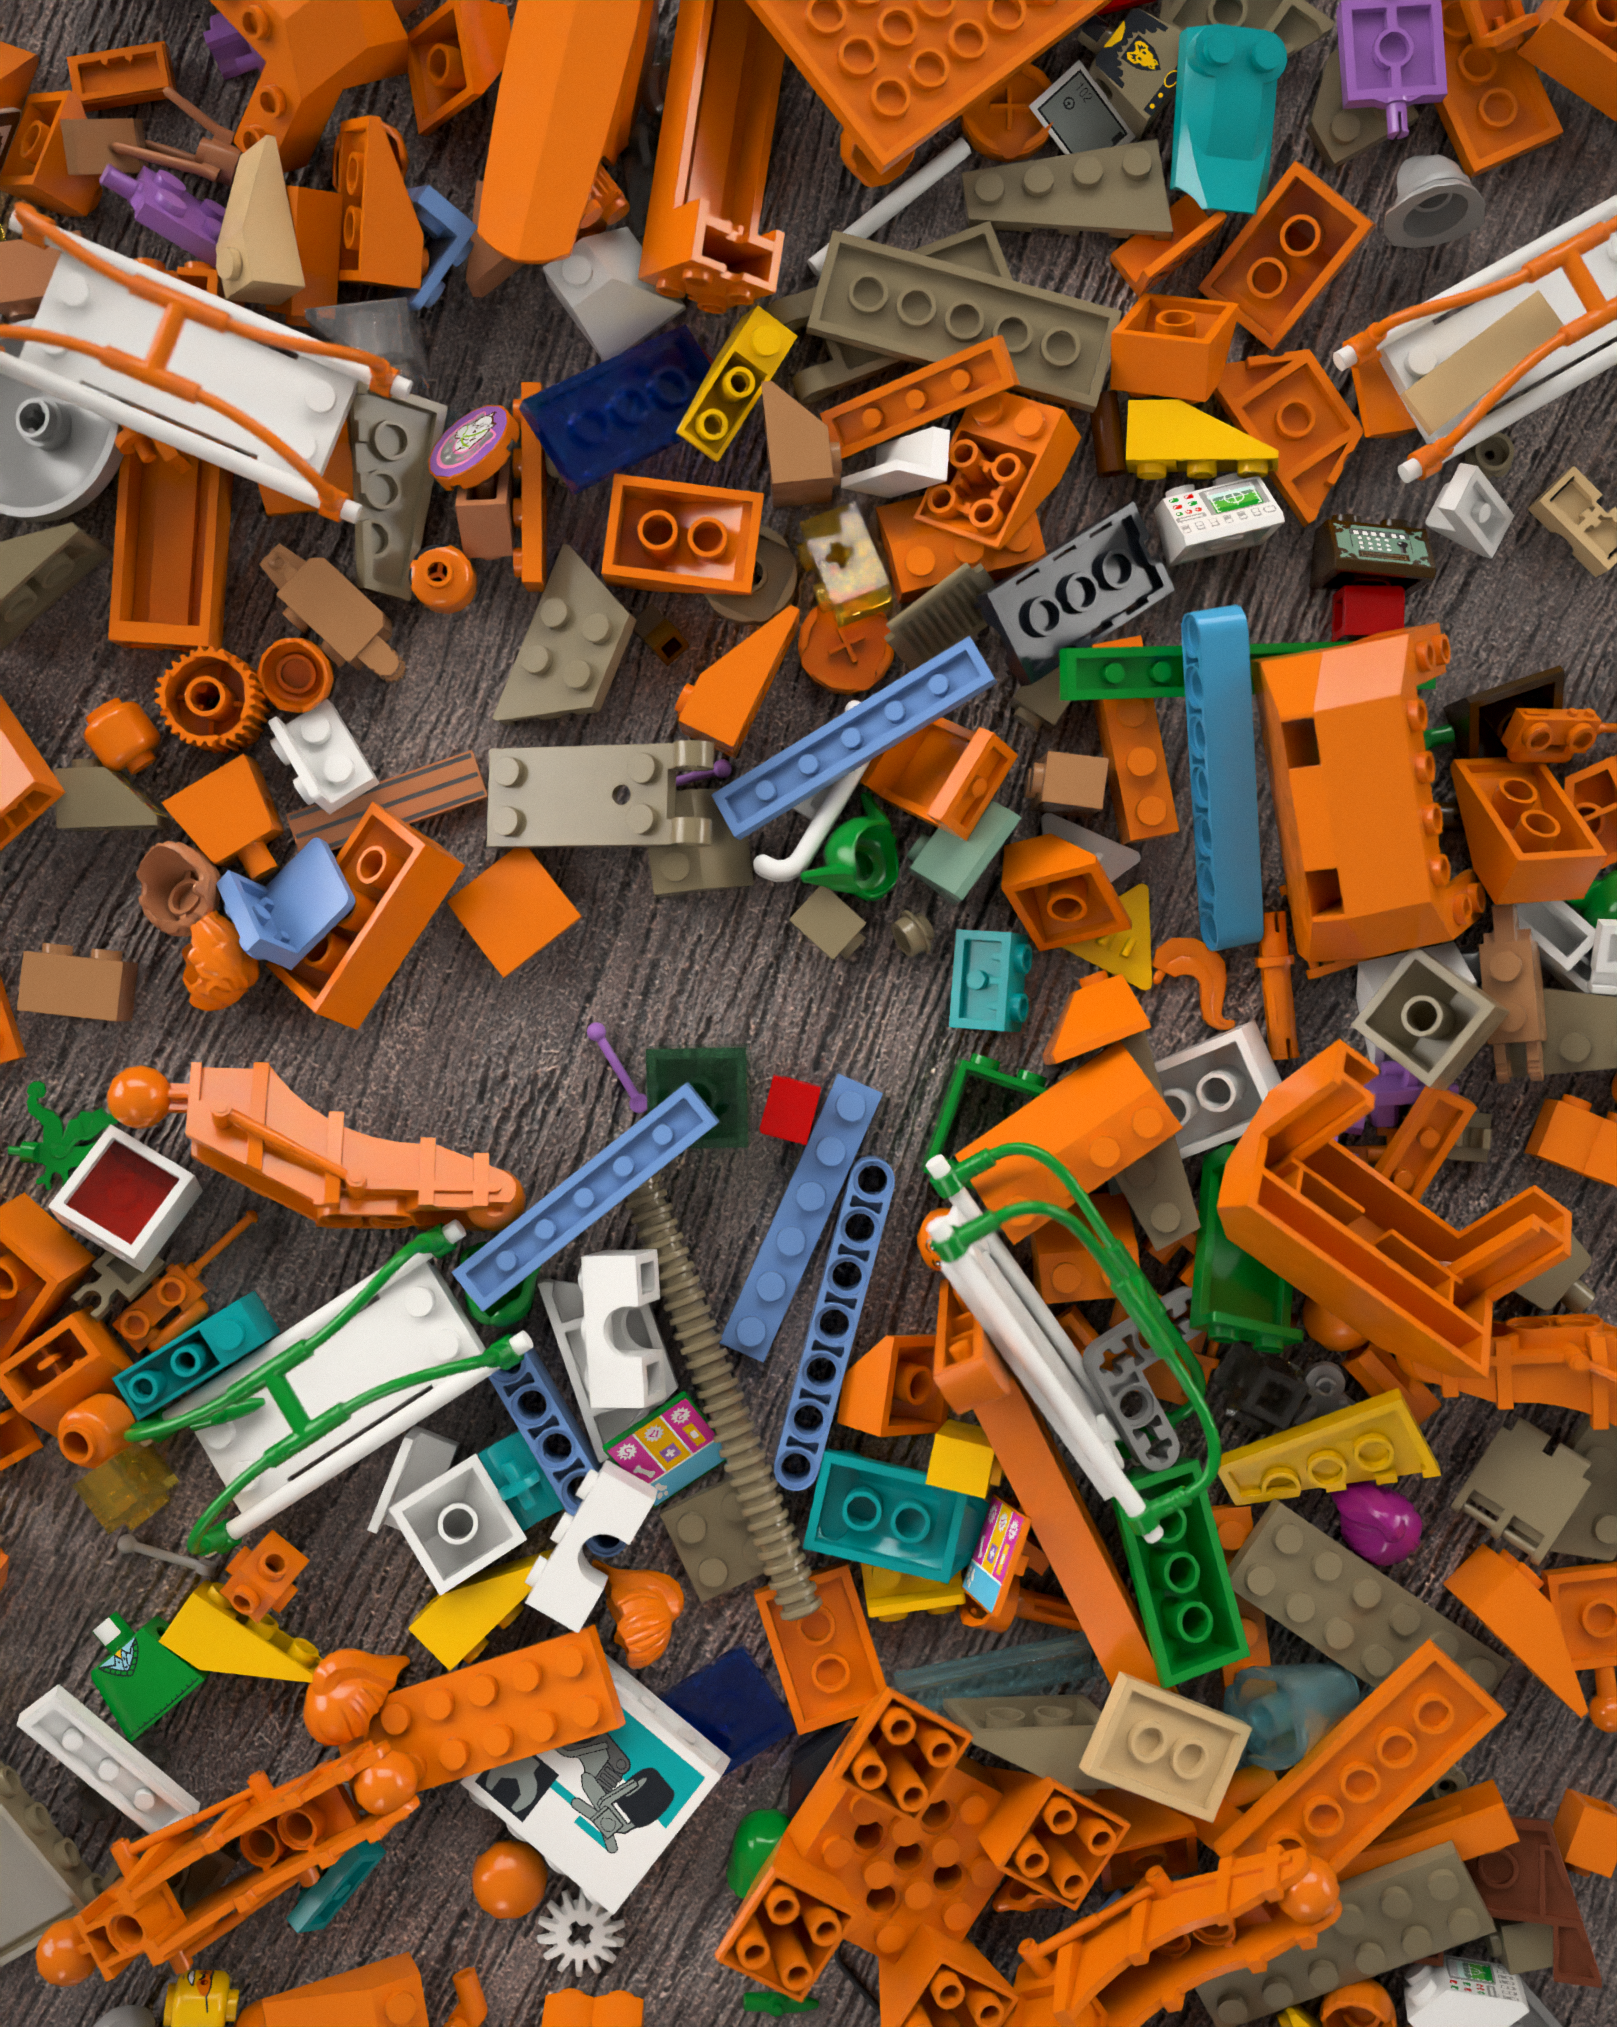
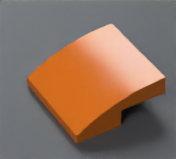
[447,848,583,978]

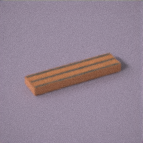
[286,750,488,853]

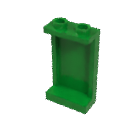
[1189,1144,1303,1353]

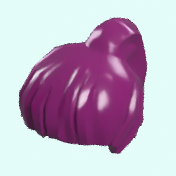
[1330,1480,1423,1566]

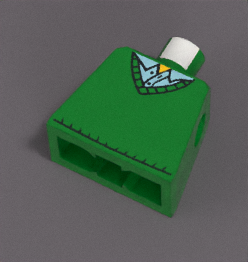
[90,1611,211,1742]

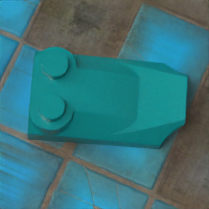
[1170,24,1287,215]
[803,1448,990,1584]

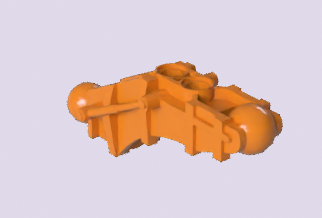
[107,1062,526,1232]
[1395,1313,1617,1430]
[35,1739,421,1987]
[1002,1844,1342,2027]

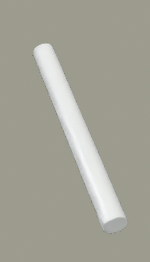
[807,137,971,277]

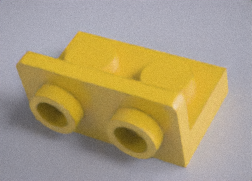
[860,1562,966,1622]

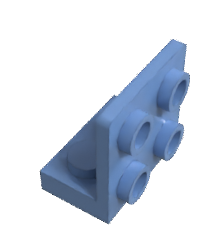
[389,185,478,310]

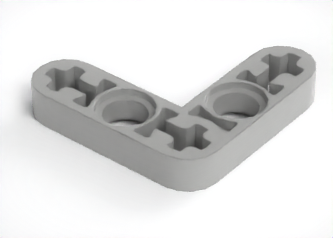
[1083,1286,1203,1471]

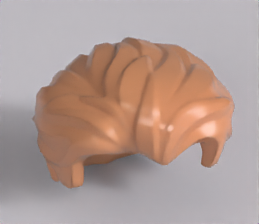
[136,841,221,937]

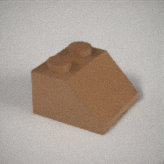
[761,381,842,508]

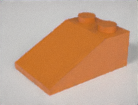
[337,115,429,289]
[1197,161,1377,350]
[601,473,764,595]
[674,605,800,759]
[1450,757,1608,905]
[0,1192,96,1364]
[1443,1543,1589,1719]
[261,1951,429,2027]

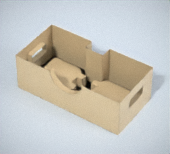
[1527,466,1617,577]

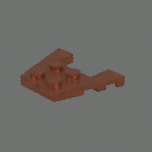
[1411,1815,1602,1988]

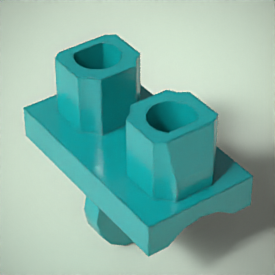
[478,1430,564,1531]

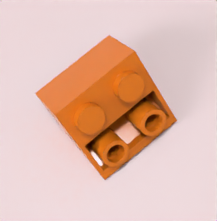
[0,1305,134,1438]

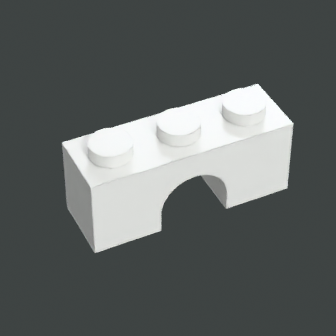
[578,1249,666,1408]
[524,1459,658,1633]

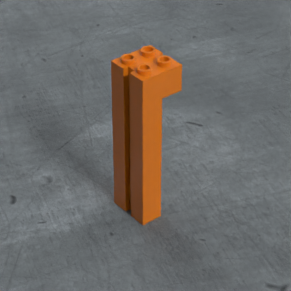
[638,0,785,314]
[108,257,245,653]

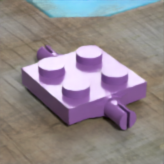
[1336,0,1448,140]
[99,163,226,269]

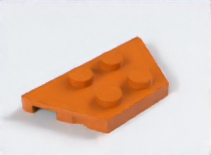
[1213,349,1364,528]

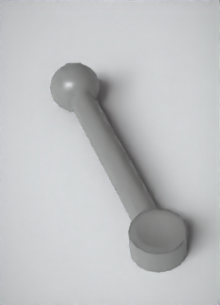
[117,1534,217,1576]

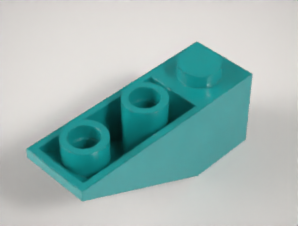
[112,1291,281,1421]

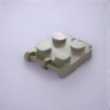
[1450,1417,1592,1567]

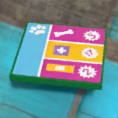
[602,1390,726,1508]

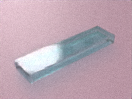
[894,1631,1094,1711]

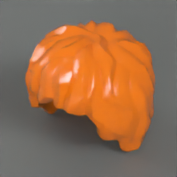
[182,910,260,1012]

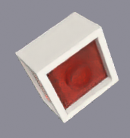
[48,1124,203,1273]

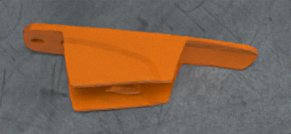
[477,0,659,264]

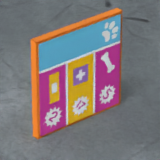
[961,1494,1032,1619]

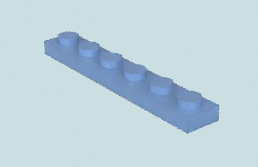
[711,636,997,840]
[719,1073,883,1363]
[451,1082,720,1312]

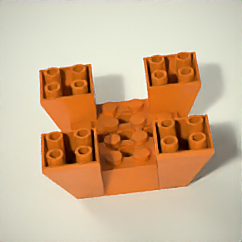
[714,1686,1131,2027]

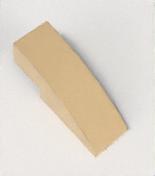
[1400,290,1564,436]

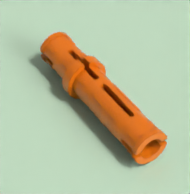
[1254,910,1300,1060]

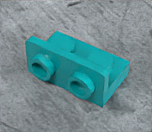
[949,929,1032,1032]

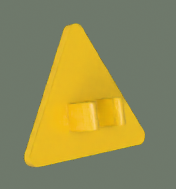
[1061,883,1152,990]

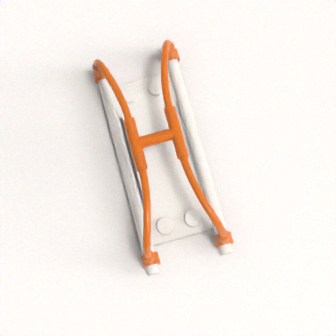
[1333,194,1617,483]
[0,201,413,524]

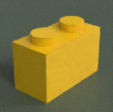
[925,1419,1006,1499]

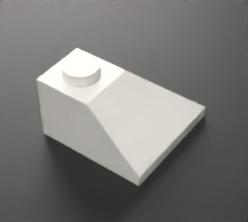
[543,227,686,367]
[388,1453,527,1596]

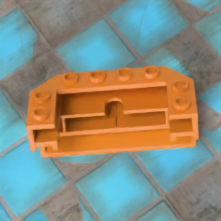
[210,0,409,173]
[1250,622,1486,962]
[1217,1039,1572,1379]

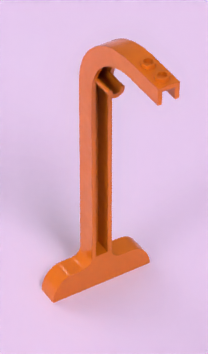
[933,1278,1520,1882]

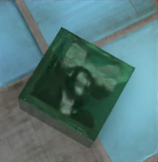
[646,1043,752,1149]

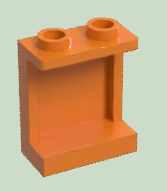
[860,717,1018,841]

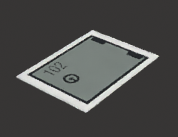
[1029,60,1136,155]

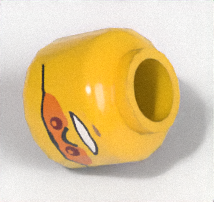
[163,1970,240,2027]

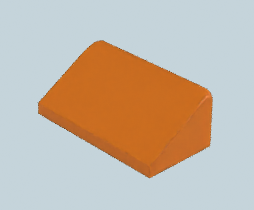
[1351,350,1418,439]

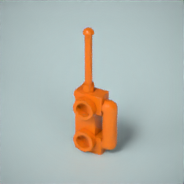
[1501,708,1617,763]
[111,1210,258,1353]

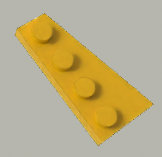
[1217,1388,1441,1506]

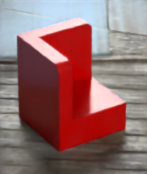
[1332,585,1405,642]
[759,1074,822,1145]

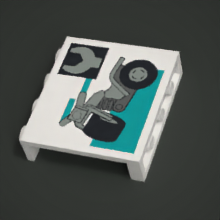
[460,1653,731,1915]

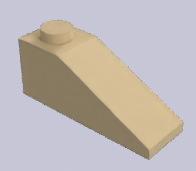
[216,135,306,306]

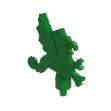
[8,1081,119,1190]

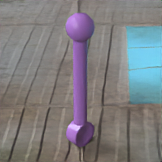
[676,759,732,787]
[587,1022,649,1113]

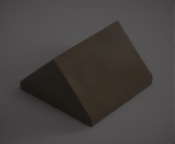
[1443,665,1565,759]

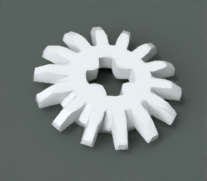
[537,1887,625,1977]

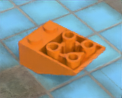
[913,391,1081,550]

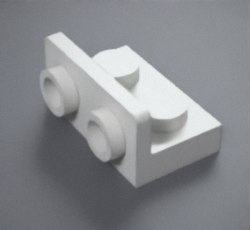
[268,699,380,815]

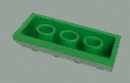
[1111,1457,1251,1689]

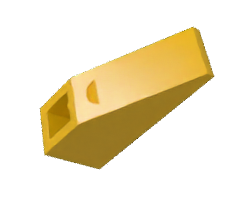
[676,305,798,462]
[1126,399,1279,480]
[408,1548,555,1671]
[159,1579,323,1683]

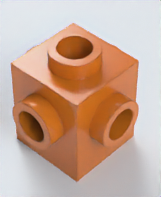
[220,1529,310,1623]

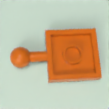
[1541,1561,1617,1733]

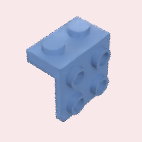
[216,837,355,970]

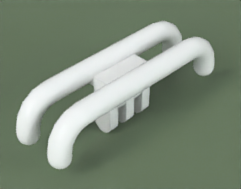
[753,700,871,882]

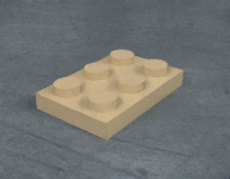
[1079,1671,1252,1823]

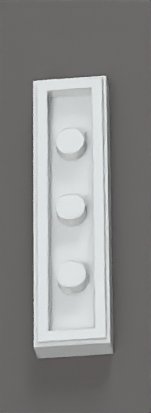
[17,1684,200,1835]

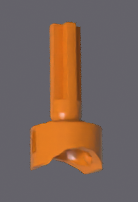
[959,1574,1084,1634]

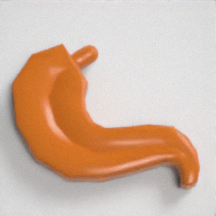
[1152,937,1236,1030]

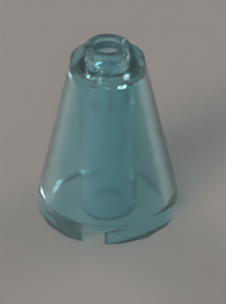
[1224,1662,1359,1771]

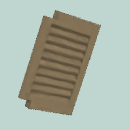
[884,562,995,671]

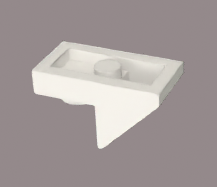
[1425,463,1515,558]

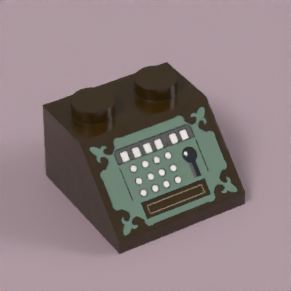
[1309,514,1436,598]

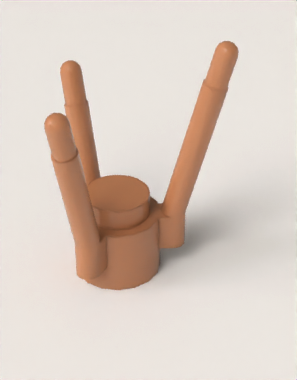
[111,87,243,188]

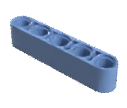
[489,1333,627,1557]

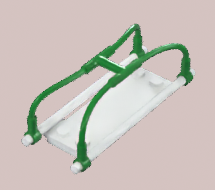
[926,1142,1221,1543]
[124,1219,534,1558]

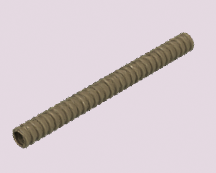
[625,1174,823,1621]

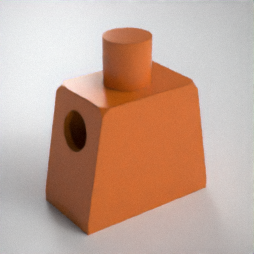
[162,754,284,881]

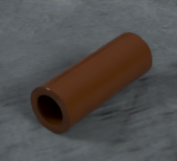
[1090,391,1127,478]

